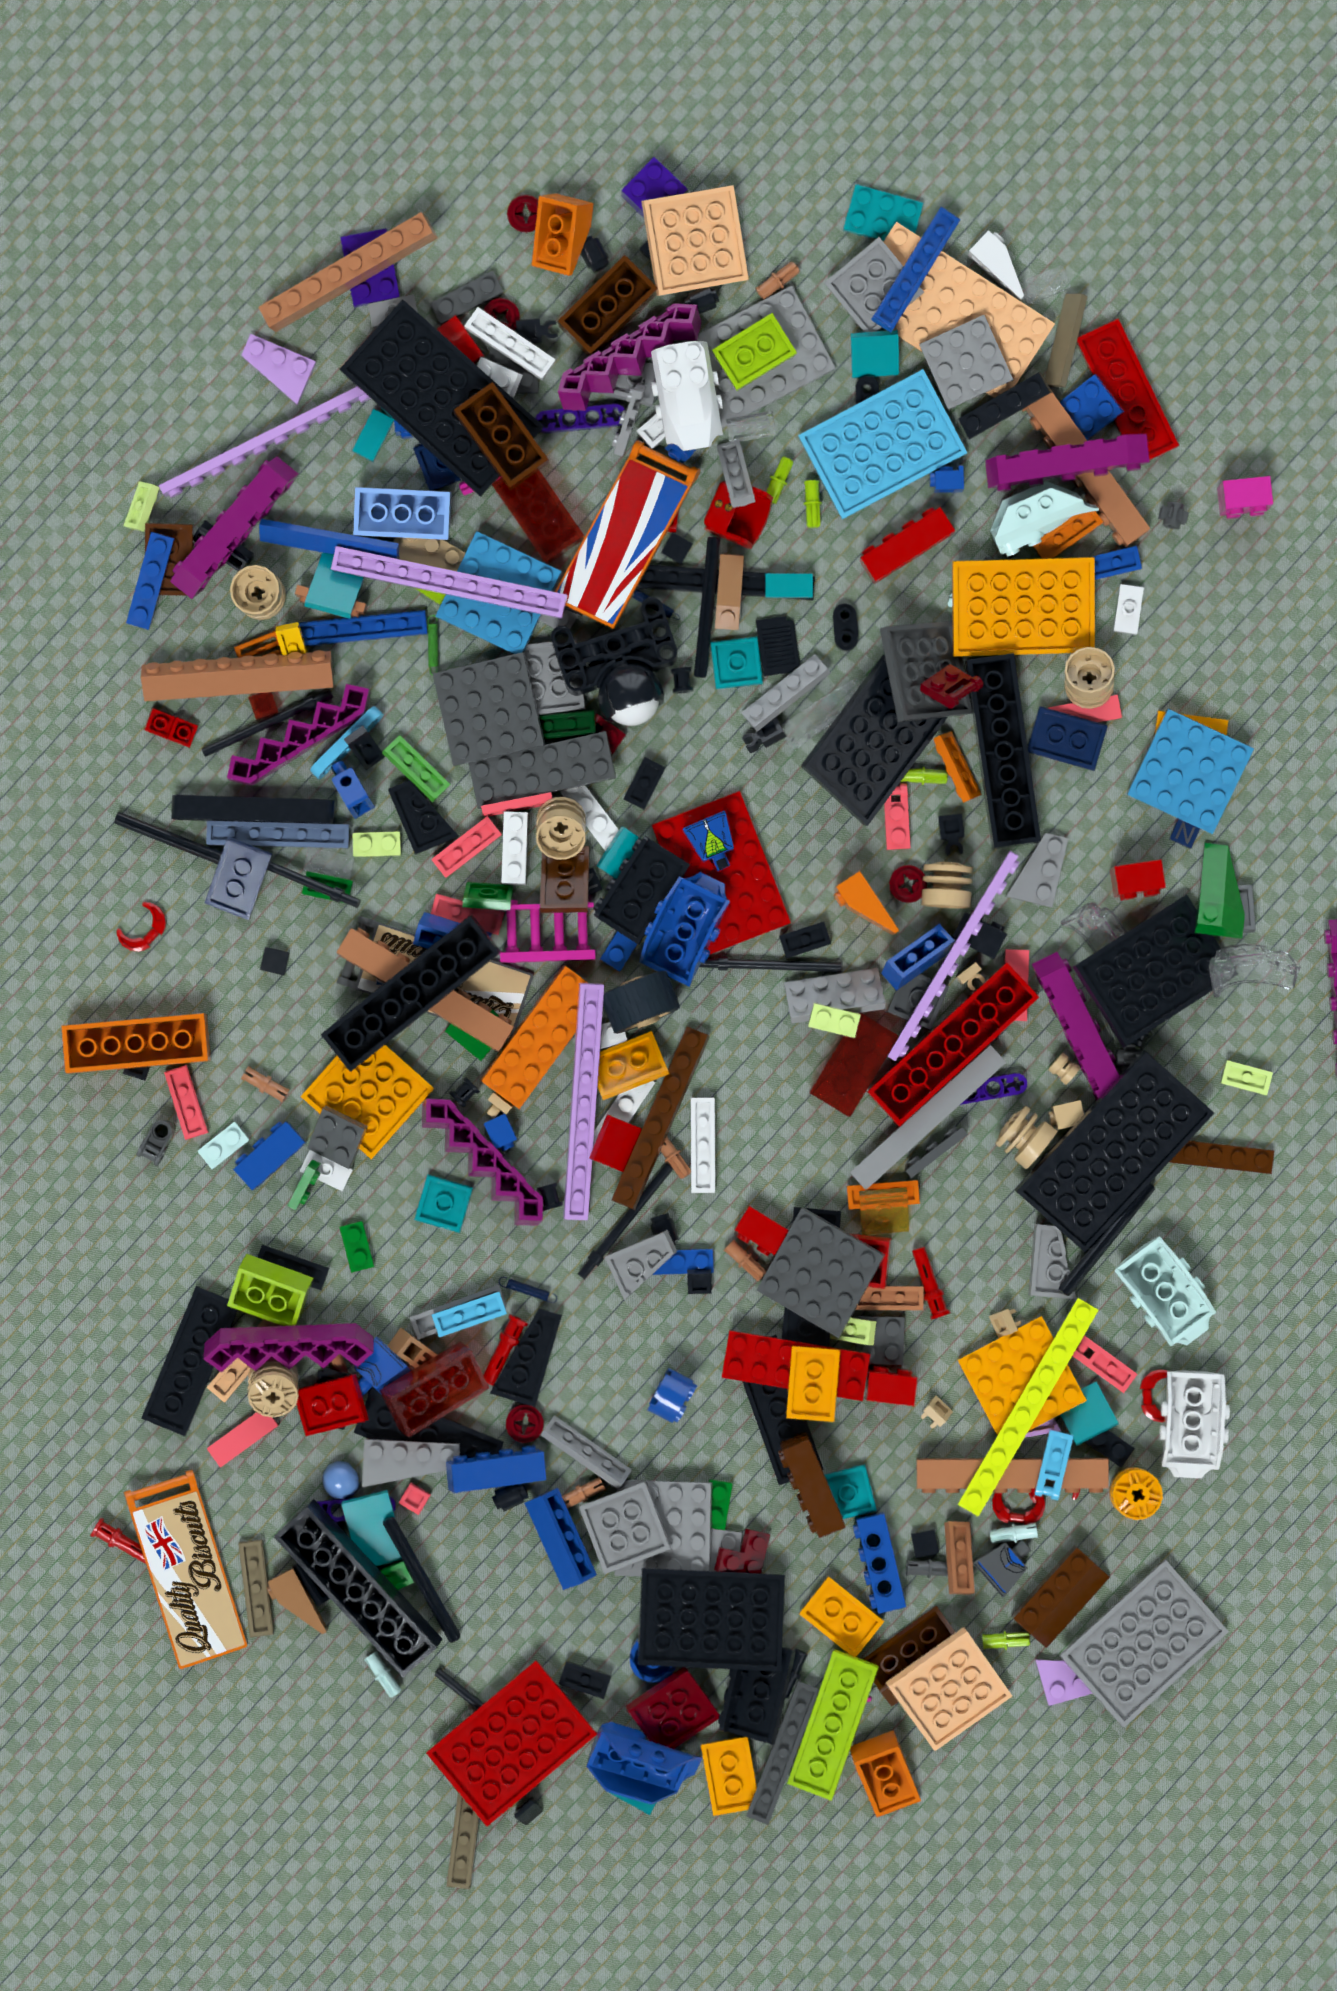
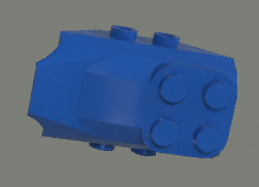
[639,872,730,987]
[586,1722,703,1805]

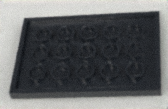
[800,655,948,826]
[1072,894,1238,1048]
[637,1568,785,1672]

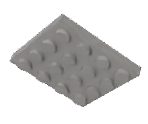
[615,1480,712,1577]

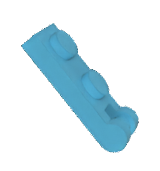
[1034,1430,1073,1501]

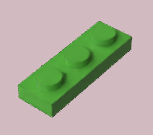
[382,735,450,802]

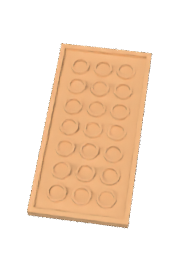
[884,222,1055,398]

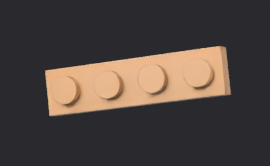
[206,1319,281,1403]

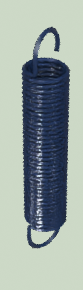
[632,590,680,620]
[499,1276,557,1303]

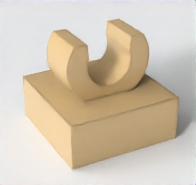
[956,962,985,991]
[487,1092,514,1118]
[989,1309,1021,1338]
[921,1396,953,1428]

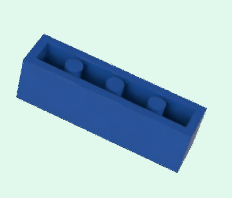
[446,1446,546,1493]
[524,1488,597,1590]

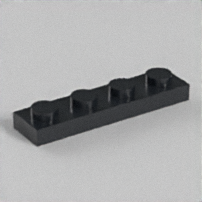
[958,372,1052,440]

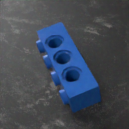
[853,1512,906,1614]

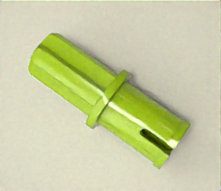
[766,457,793,504]
[803,480,822,528]
[901,766,948,785]
[982,1631,1030,1650]

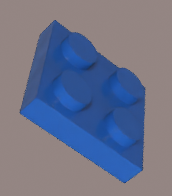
[1060,374,1124,441]

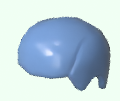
[322,1461,359,1499]

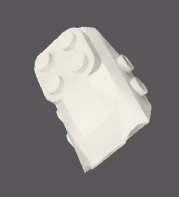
[651,341,723,451]
[1159,1370,1230,1478]

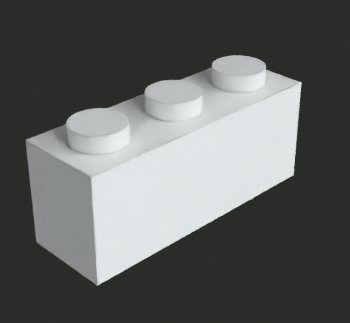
[501,812,529,885]

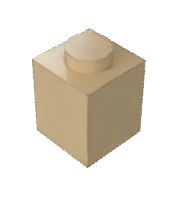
[1048,1100,1084,1130]

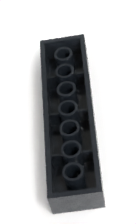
[965,653,1041,850]
[320,915,502,1072]
[273,1499,443,1677]

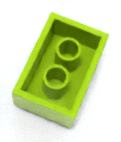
[227,1253,313,1326]

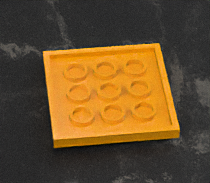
[300,1045,435,1160]
[957,1316,1087,1436]

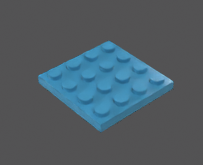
[436,531,562,654]
[1127,708,1254,834]

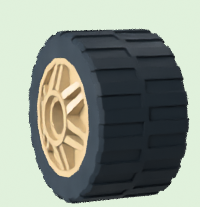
[603,971,680,1034]

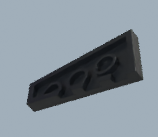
[489,1308,562,1407]

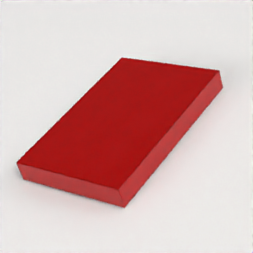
[296,1374,369,1436]

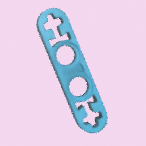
[310,706,384,779]

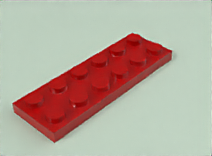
[1077,318,1179,461]
[721,1330,870,1401]

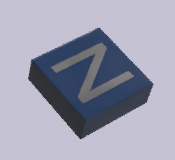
[1169,819,1200,849]

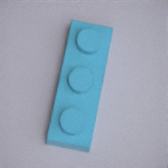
[432,1291,507,1337]

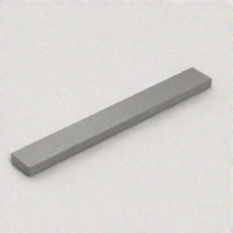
[850,1045,1006,1190]

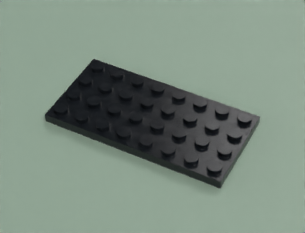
[339,300,544,498]
[1015,1050,1215,1252]

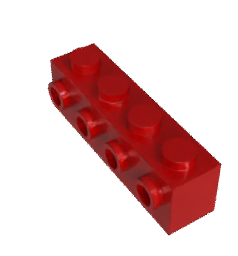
[859,507,956,584]

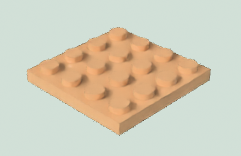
[641,185,749,296]
[886,1627,1012,1751]

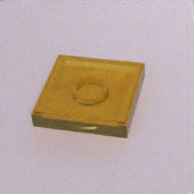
[859,1187,909,1235]

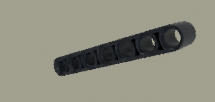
[171,795,335,824]

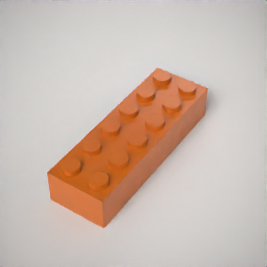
[480,965,588,1109]
[61,1013,211,1074]

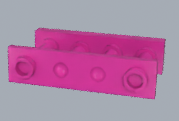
[499,899,596,963]

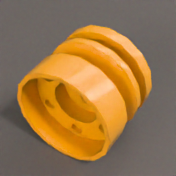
[1109,1467,1163,1520]

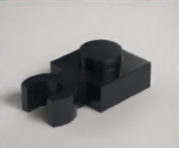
[515,318,558,343]
[742,717,786,753]
[938,813,965,856]

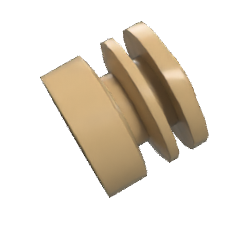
[230,565,286,620]
[1064,647,1115,709]
[536,797,586,860]
[921,862,973,909]
[994,1106,1057,1169]
[248,1356,298,1417]

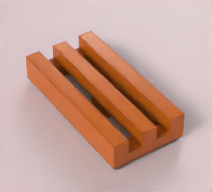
[234,631,282,658]

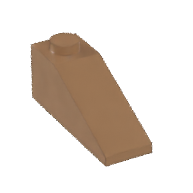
[715,553,744,630]
[387,1328,462,1392]
[267,1568,328,1634]

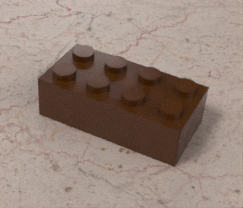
[557,255,658,357]
[454,382,549,491]
[778,1432,846,1539]

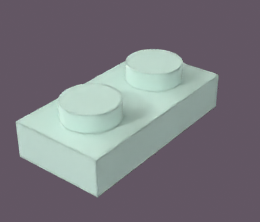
[198,1122,250,1170]

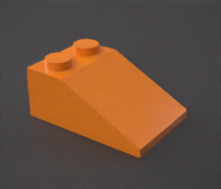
[531,193,594,276]
[833,871,899,935]
[850,1730,921,1817]

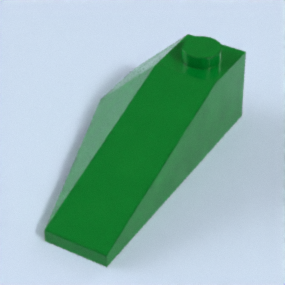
[1195,843,1245,939]

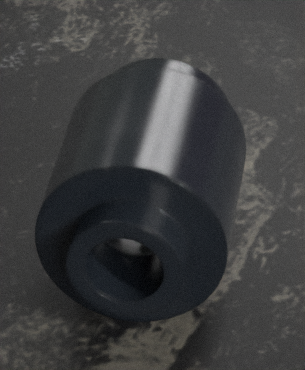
[581,235,610,273]
[683,287,719,314]
[650,1213,679,1245]
[492,1484,529,1512]

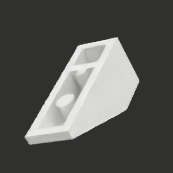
[968,230,1024,301]

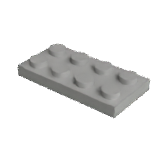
[784,968,886,1024]

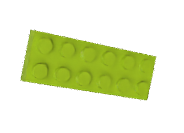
[787,1649,879,1801]

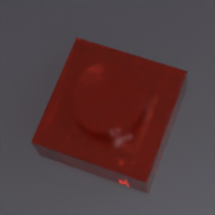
[248,692,279,720]

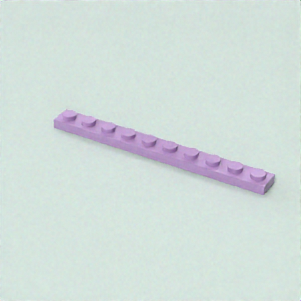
[159,387,371,498]
[331,546,567,619]
[888,851,1020,1061]
[563,983,604,1220]

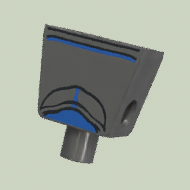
[973,1540,1031,1598]

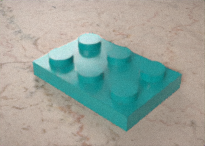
[843,184,924,242]

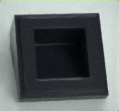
[260,947,290,976]
[514,1797,543,1825]

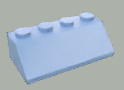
[353,487,452,540]

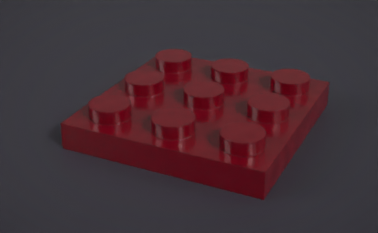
[625,1667,720,1749]

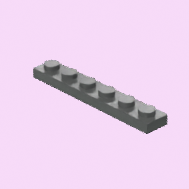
[746,1681,820,1825]

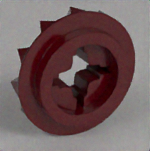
[507,195,539,234]
[483,298,520,331]
[889,865,927,903]
[506,1405,544,1443]

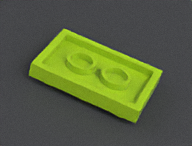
[712,313,797,391]

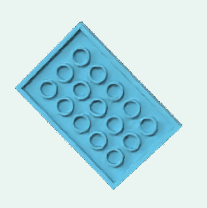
[798,369,967,520]

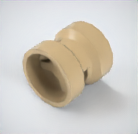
[1048,1052,1081,1085]

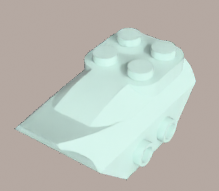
[990,481,1099,556]
[1114,1236,1216,1346]

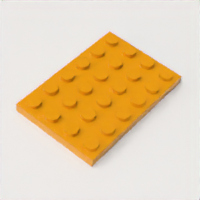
[952,557,1095,657]

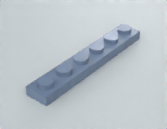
[206,821,350,849]

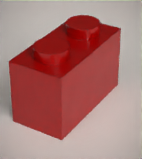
[734,1206,789,1256]

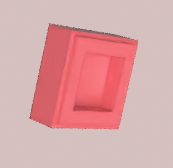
[399,1482,431,1515]

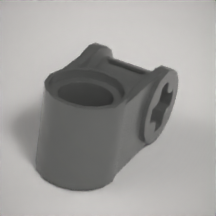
[136,1120,175,1167]

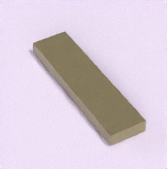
[1045,294,1088,388]
[238,1539,274,1638]
[446,1793,479,1889]

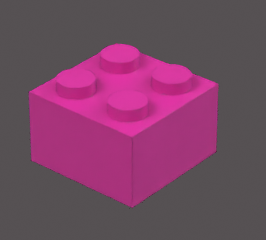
[1217,476,1273,519]

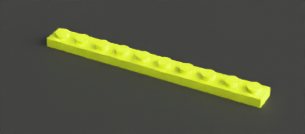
[958,1298,1098,1517]

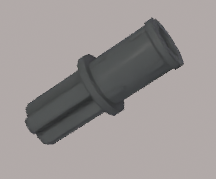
[906,1559,948,1578]

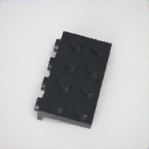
[593,836,690,945]
[718,1647,796,1744]

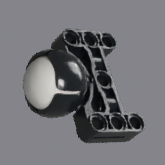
[551,597,677,726]

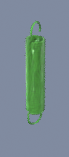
[428,615,439,676]

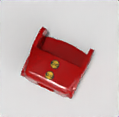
[704,481,774,549]

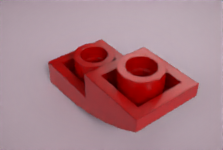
[437,315,484,364]
[143,708,198,748]

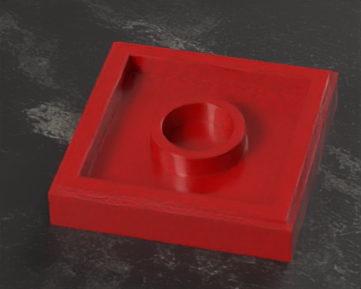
[589,1114,642,1172]

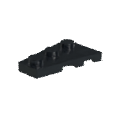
[388,780,459,855]

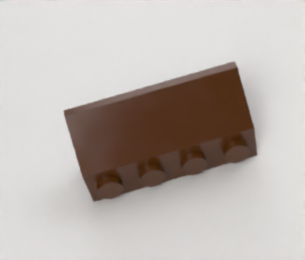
[1011,1545,1110,1648]
[862,1605,956,1707]

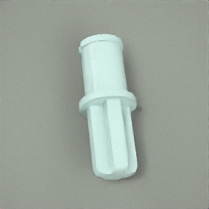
[990,1523,1038,1543]
[364,1651,401,1697]

